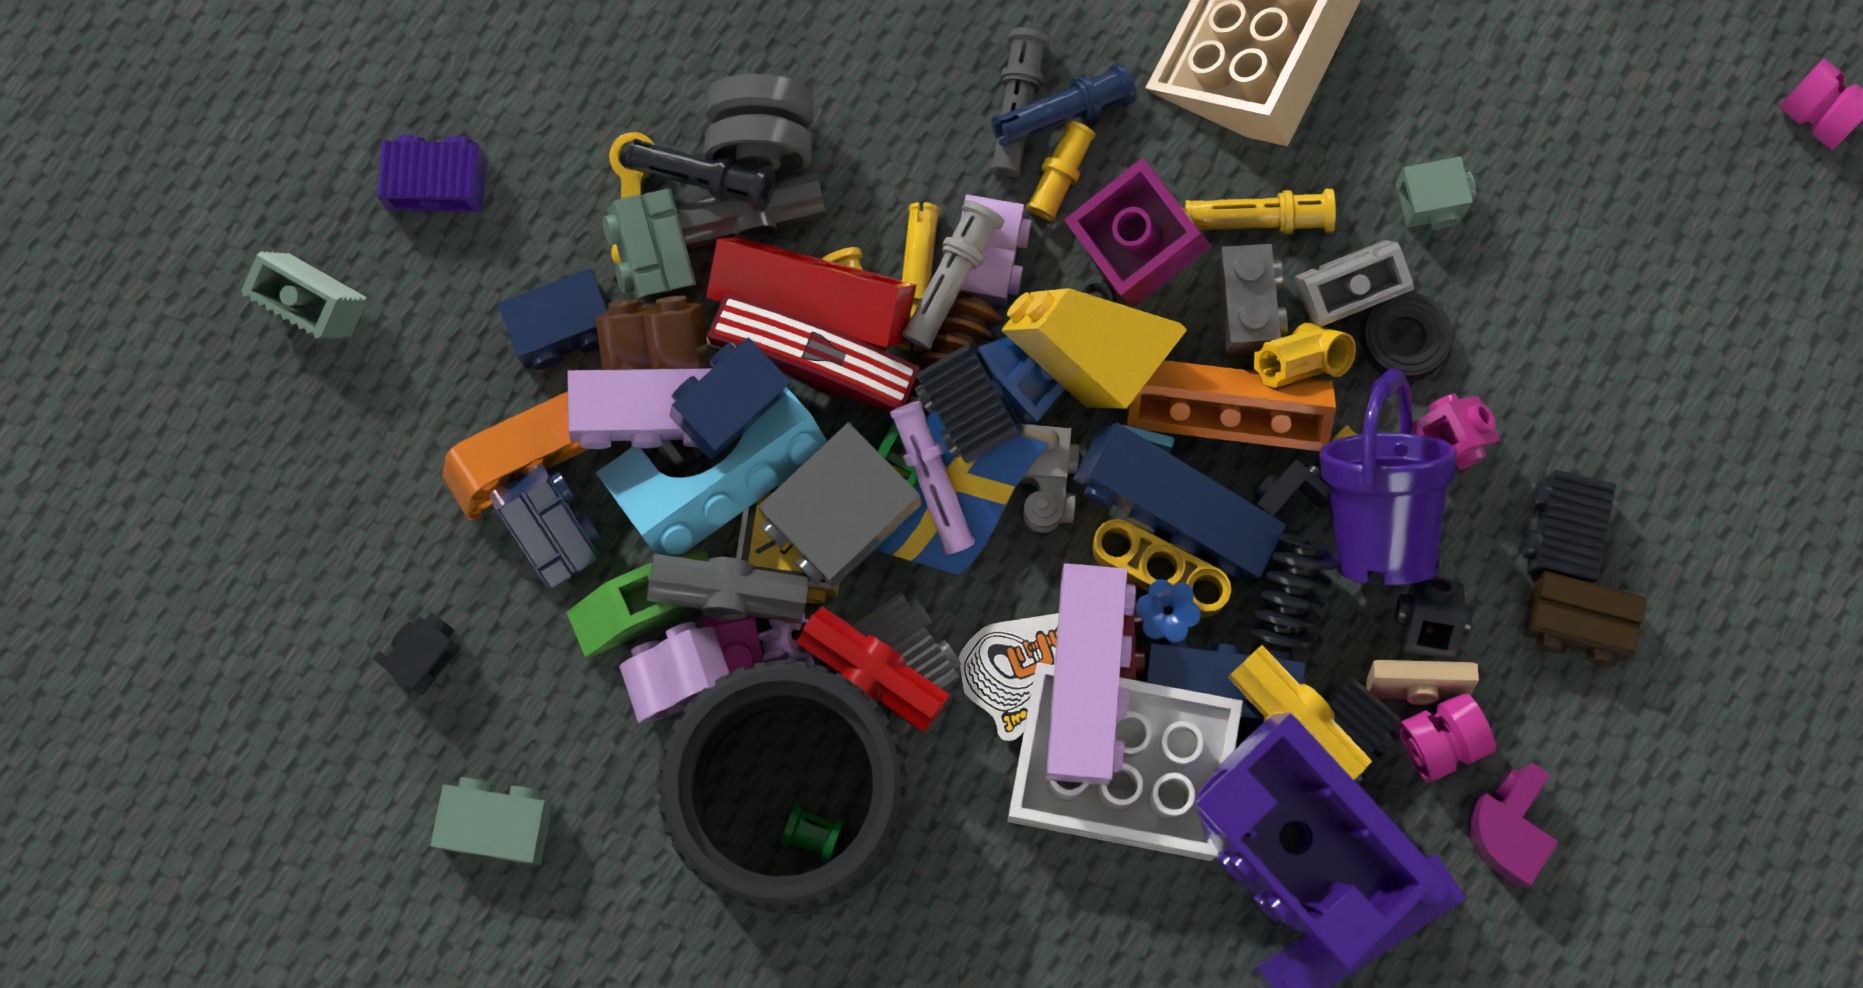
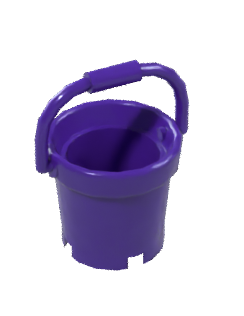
[1320,368,1457,585]

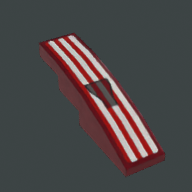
[707,293,921,412]

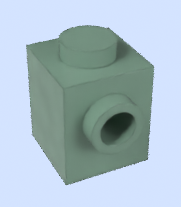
[1395,156,1476,230]

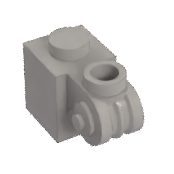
[1019,424,1079,533]

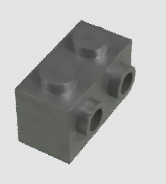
[1216,244,1288,358]

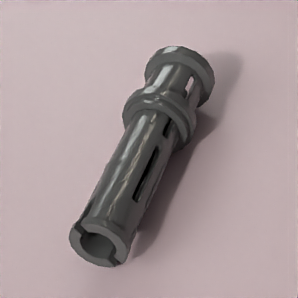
[990,28,1051,177]

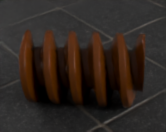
[916,291,1004,387]

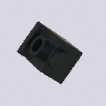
[373,612,461,695]

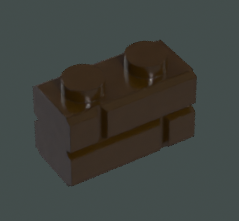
[1522,571,1647,667]

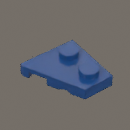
[978,337,1065,424]

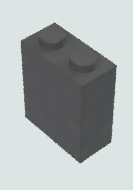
[758,422,921,589]

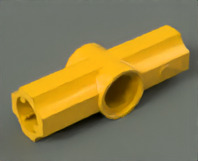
[1228,645,1372,780]

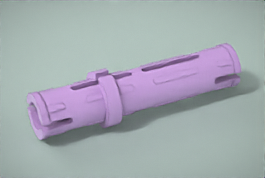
[890,401,975,554]

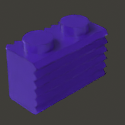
[377,134,487,212]

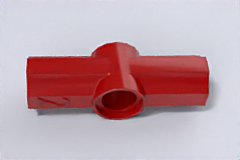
[796,606,950,733]

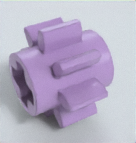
[758,613,814,665]

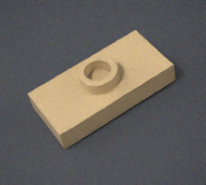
[1366,660,1479,705]

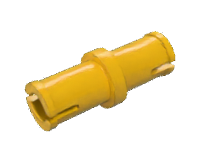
[1026,121,1095,221]

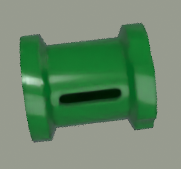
[780,803,846,864]

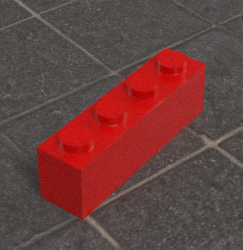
[706,237,917,351]

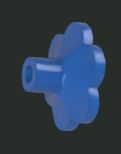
[1136,579,1201,643]

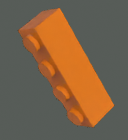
[1127,360,1336,451]

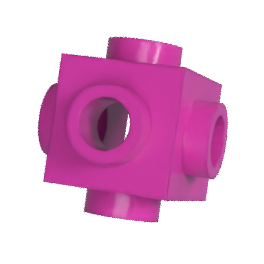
[1412,393,1500,470]

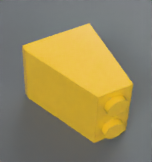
[1001,288,1187,409]

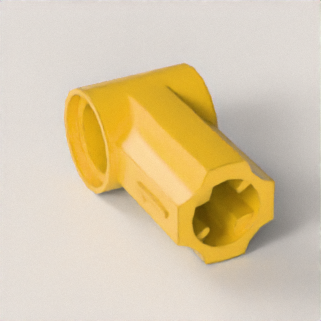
[1254,323,1356,388]

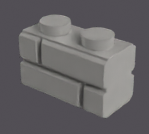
[1294,240,1415,326]

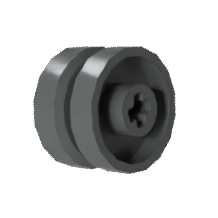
[704,74,814,177]

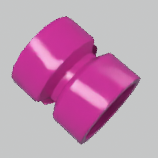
[1778,58,1863,151]
[1398,692,1496,783]

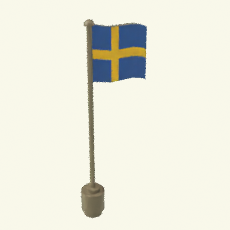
[639,300,1060,575]

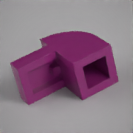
[1468,762,1558,888]

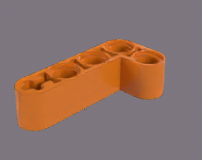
[442,391,588,520]

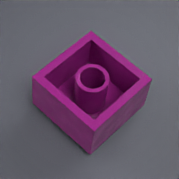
[1064,158,1212,307]

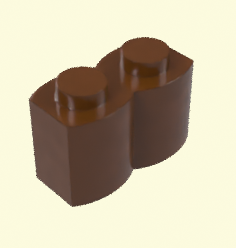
[595,296,710,370]

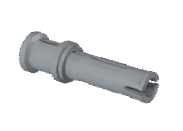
[901,200,1005,350]

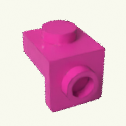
[703,614,765,674]

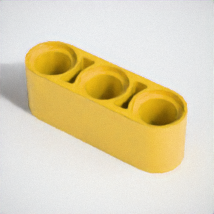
[1092,519,1231,617]

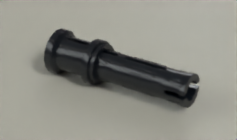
[625,139,776,211]

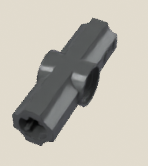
[676,173,827,250]
[647,554,808,624]

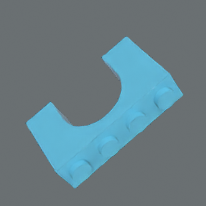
[596,389,827,557]

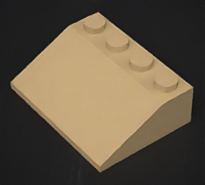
[1146,0,1361,146]

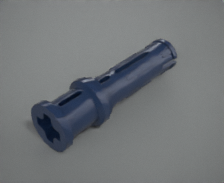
[991,63,1136,147]

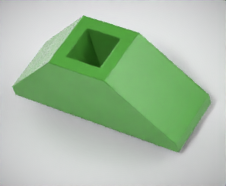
[567,551,709,659]

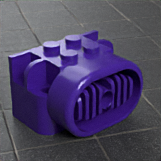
[1194,712,1443,970]

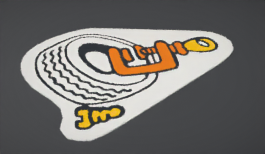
[959,613,1059,741]

